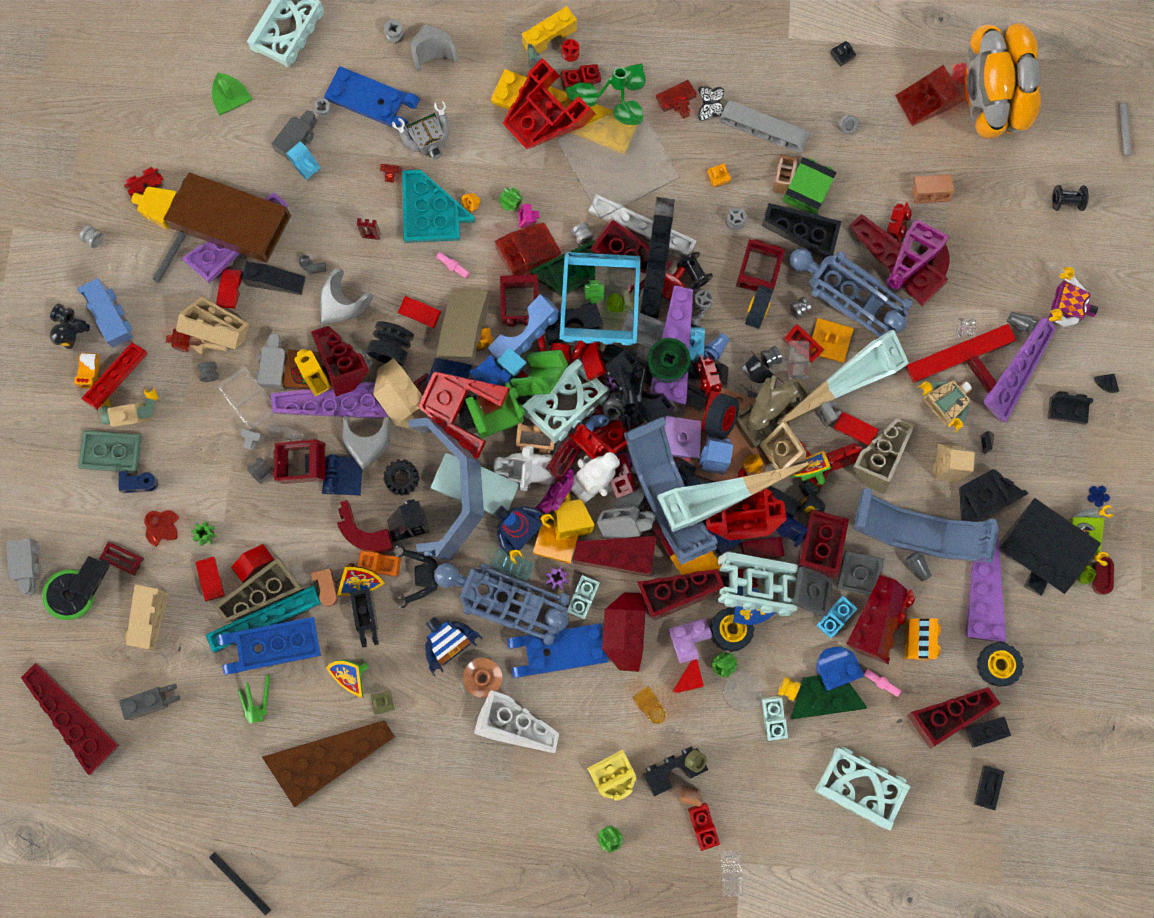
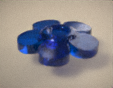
[1087,486,1110,507]

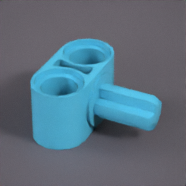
[286,142,321,180]
[689,327,705,363]

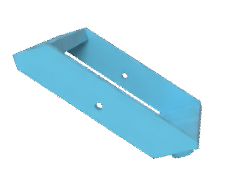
[560,252,640,345]

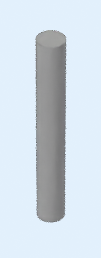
[1120,103,1132,156]

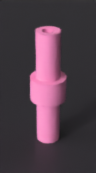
[436,252,470,279]
[864,668,901,696]

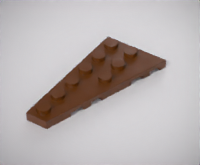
[262,720,396,807]

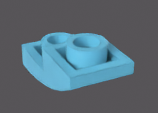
[816,595,858,639]

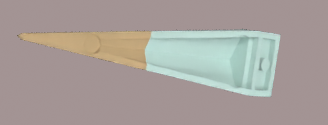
[777,330,909,424]
[658,462,809,532]

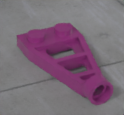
[887,219,950,289]

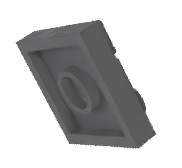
[837,550,885,595]
[792,566,833,617]

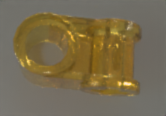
[632,686,666,724]

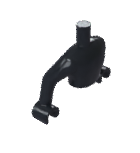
[395,545,438,608]

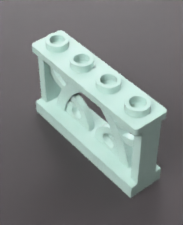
[247,0,324,68]
[522,359,610,444]
[814,746,911,830]

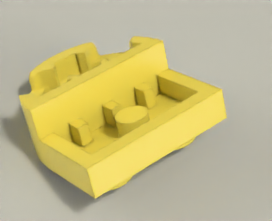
[587,750,636,800]

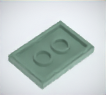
[78,430,142,473]

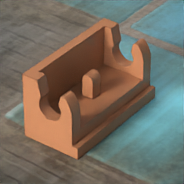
[912,174,955,204]

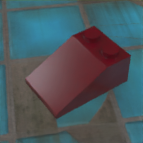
[797,509,849,579]

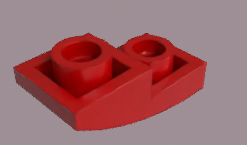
[560,64,601,91]
[216,269,243,309]
[398,296,442,328]
[581,341,607,381]
[834,412,879,446]
[195,556,225,602]
[688,802,720,851]

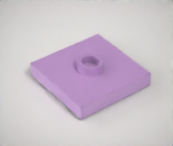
[664,416,701,460]

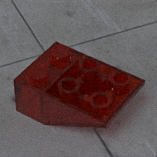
[895,65,964,126]
[495,223,562,275]

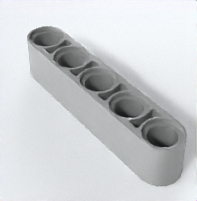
[720,101,810,153]

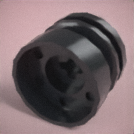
[366,321,414,367]

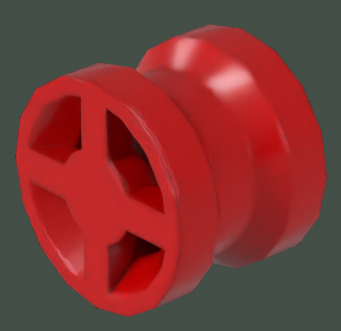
[562,39,580,62]

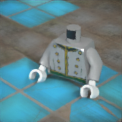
[392,101,450,160]

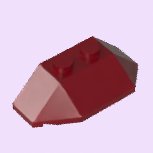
[602,592,646,672]

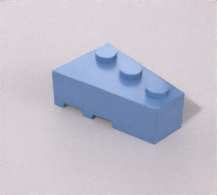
[77,278,133,347]

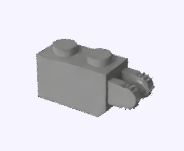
[256,333,287,390]
[597,506,655,539]
[6,538,42,596]

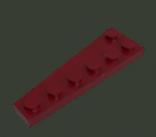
[849,214,948,307]
[21,663,120,775]

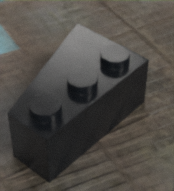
[387,499,430,542]

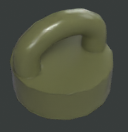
[685,750,707,772]

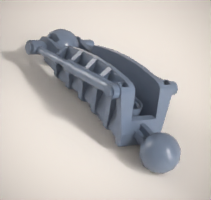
[789,248,913,337]
[434,563,570,646]

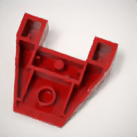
[503,57,596,150]

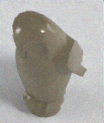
[749,375,799,430]

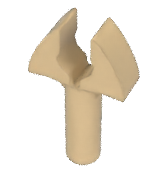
[191,337,228,355]

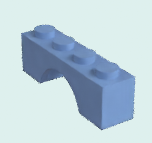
[488,294,561,359]

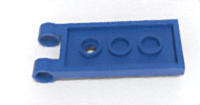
[324,66,420,130]
[217,617,321,675]
[507,623,608,678]

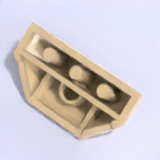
[373,358,431,429]

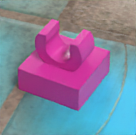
[518,204,540,228]

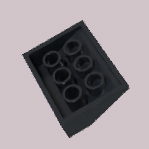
[999,498,1101,594]

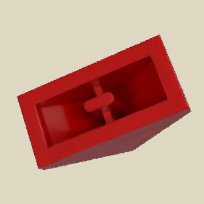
[231,544,275,583]
[672,659,704,694]

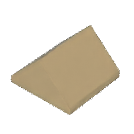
[760,421,806,470]

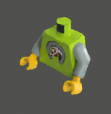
[1069,505,1114,566]

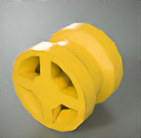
[778,677,801,701]

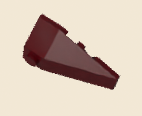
[590,217,672,274]
[311,326,369,397]

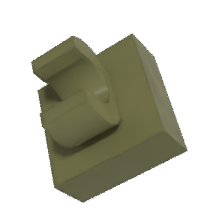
[371,690,395,715]

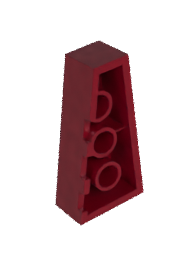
[573,536,657,577]
[637,569,725,620]
[846,575,907,665]
[907,687,1001,749]

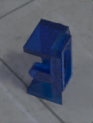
[776,515,808,547]

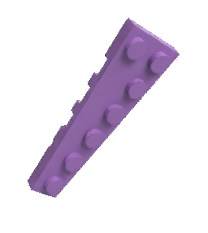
[182,192,288,284]
[650,286,693,405]
[984,317,1056,423]
[271,382,389,419]
[965,535,1006,643]

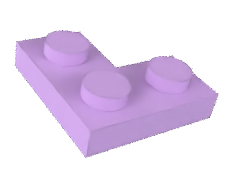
[668,618,712,663]

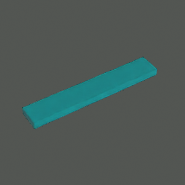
[205,585,322,653]

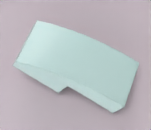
[567,574,600,619]
[761,696,788,741]

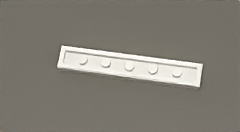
[588,195,697,257]

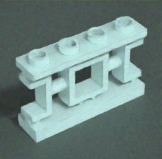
[718,552,798,616]

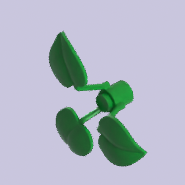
[566,63,646,125]

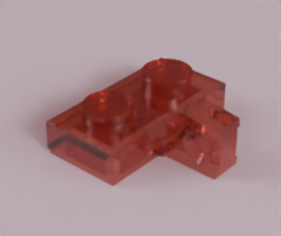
[656,80,697,119]

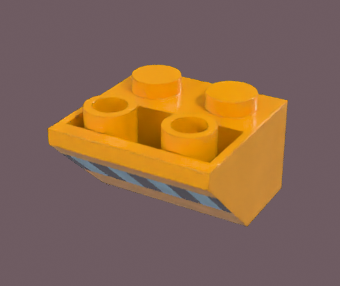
[904,618,941,661]

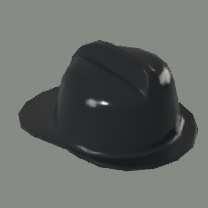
[742,350,784,383]

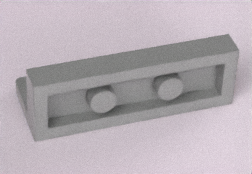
[621,309,666,348]

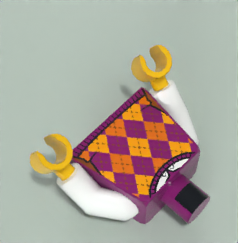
[1049,267,1098,327]

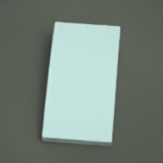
[430,453,519,516]

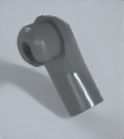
[299,255,326,274]

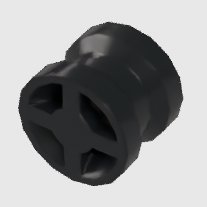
[50,303,74,325]

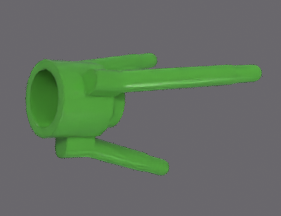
[238,675,270,723]

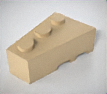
[176,296,249,350]
[933,443,975,482]
[125,584,169,651]

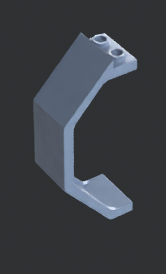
[409,417,484,560]
[624,417,718,565]
[853,488,999,563]

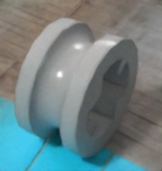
[313,98,331,117]

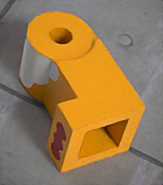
[74,353,100,389]

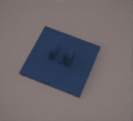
[426,358,472,385]

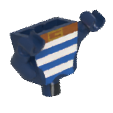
[425,617,483,676]

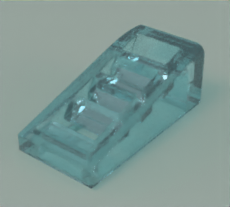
[528,44,541,70]
[489,548,534,582]

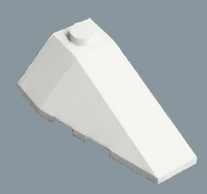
[474,690,559,753]

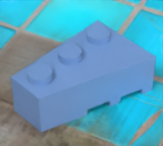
[699,434,733,475]

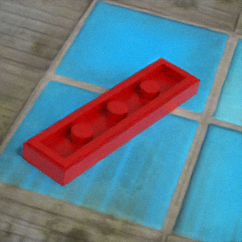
[81,342,148,410]

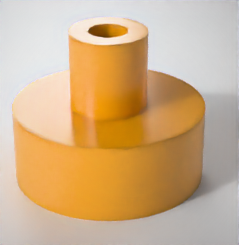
[461,193,480,213]
[742,453,763,473]

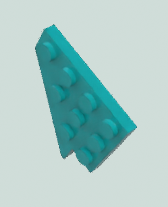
[402,170,475,243]

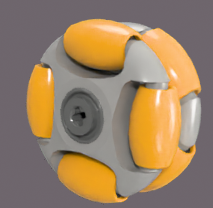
[964,23,1041,139]

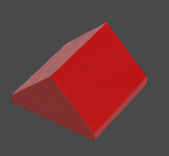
[590,420,628,454]

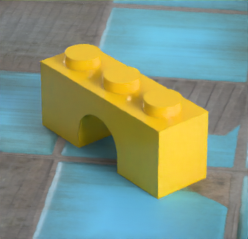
[522,6,577,58]

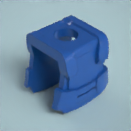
[470,355,512,387]

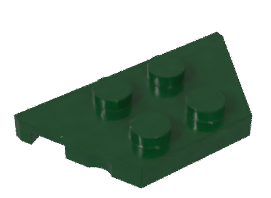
[530,240,595,297]
[790,675,867,720]

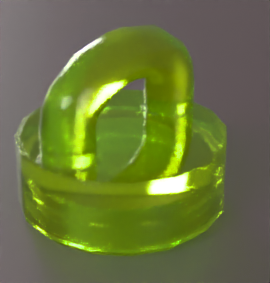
[606,293,625,313]
[1077,565,1096,585]

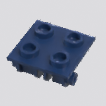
[322,454,363,496]

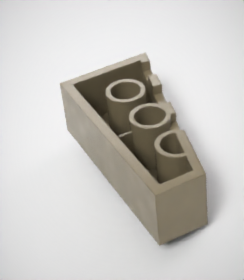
[213,558,303,622]

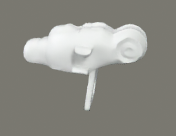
[493,446,556,491]
[570,452,620,504]

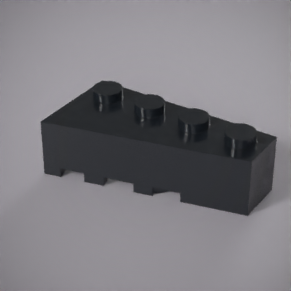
[762,203,842,259]

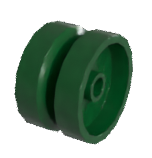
[648,338,691,384]

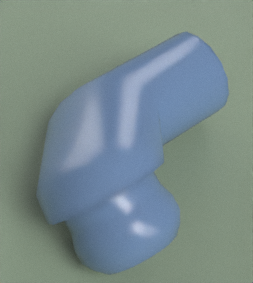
[585,415,609,432]

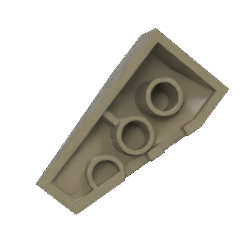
[853,418,915,494]

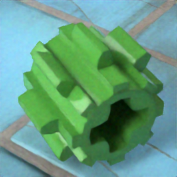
[499,187,523,212]
[585,280,604,304]
[191,521,217,546]
[712,652,738,678]
[597,825,624,853]

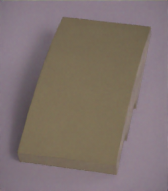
[437,290,490,359]
[736,376,819,449]

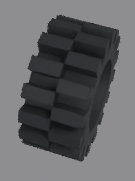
[383,459,420,496]

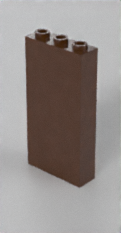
[163,172,292,263]

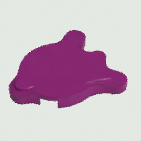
[535,468,574,514]

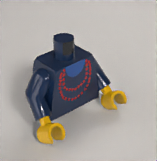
[494,505,555,564]

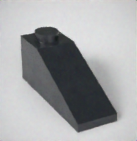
[242,261,306,295]

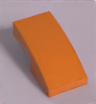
[358,551,402,577]

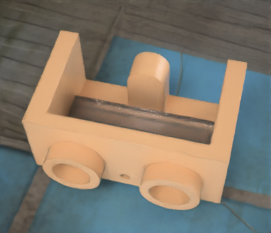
[516,423,557,454]

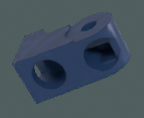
[118,471,158,494]

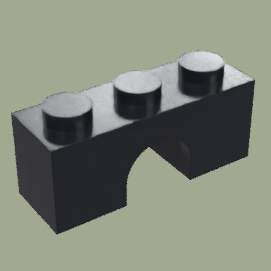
[545,302,603,346]
[643,746,708,797]

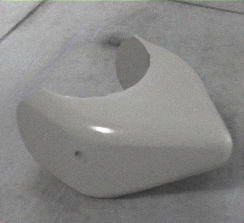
[411,24,458,72]
[320,268,373,325]
[343,416,391,469]

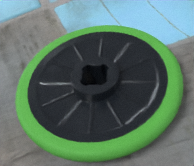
[42,569,95,620]

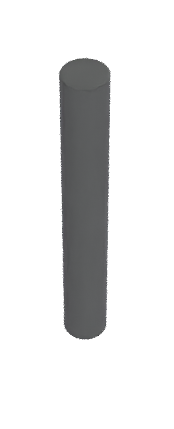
[153,231,186,283]

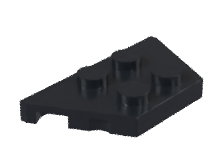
[959,469,1028,522]

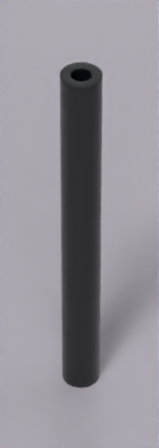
[209,852,271,916]

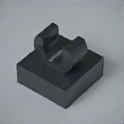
[830,41,856,66]

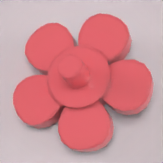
[952,62,966,84]

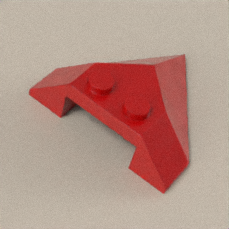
[706,468,786,541]

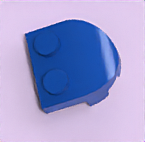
[816,647,864,691]

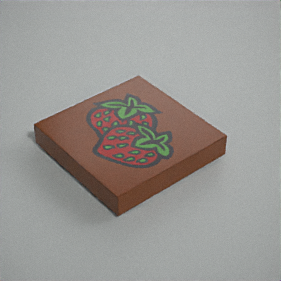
[283,349,325,389]

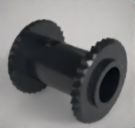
[1052,185,1089,211]
[677,252,713,290]

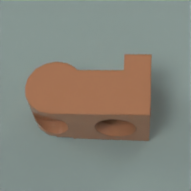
[311,568,338,607]

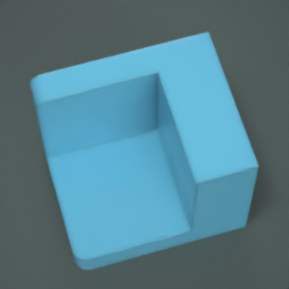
[496,348,527,380]

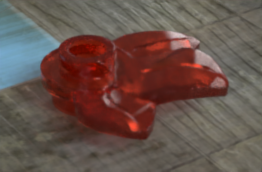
[144,510,179,547]

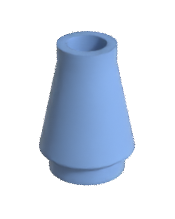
[704,334,729,361]

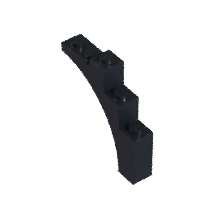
[640,197,675,318]

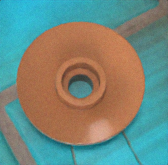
[463,658,502,698]

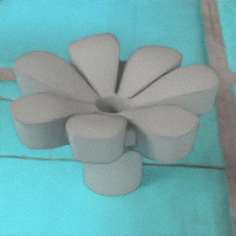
[691,309,705,328]

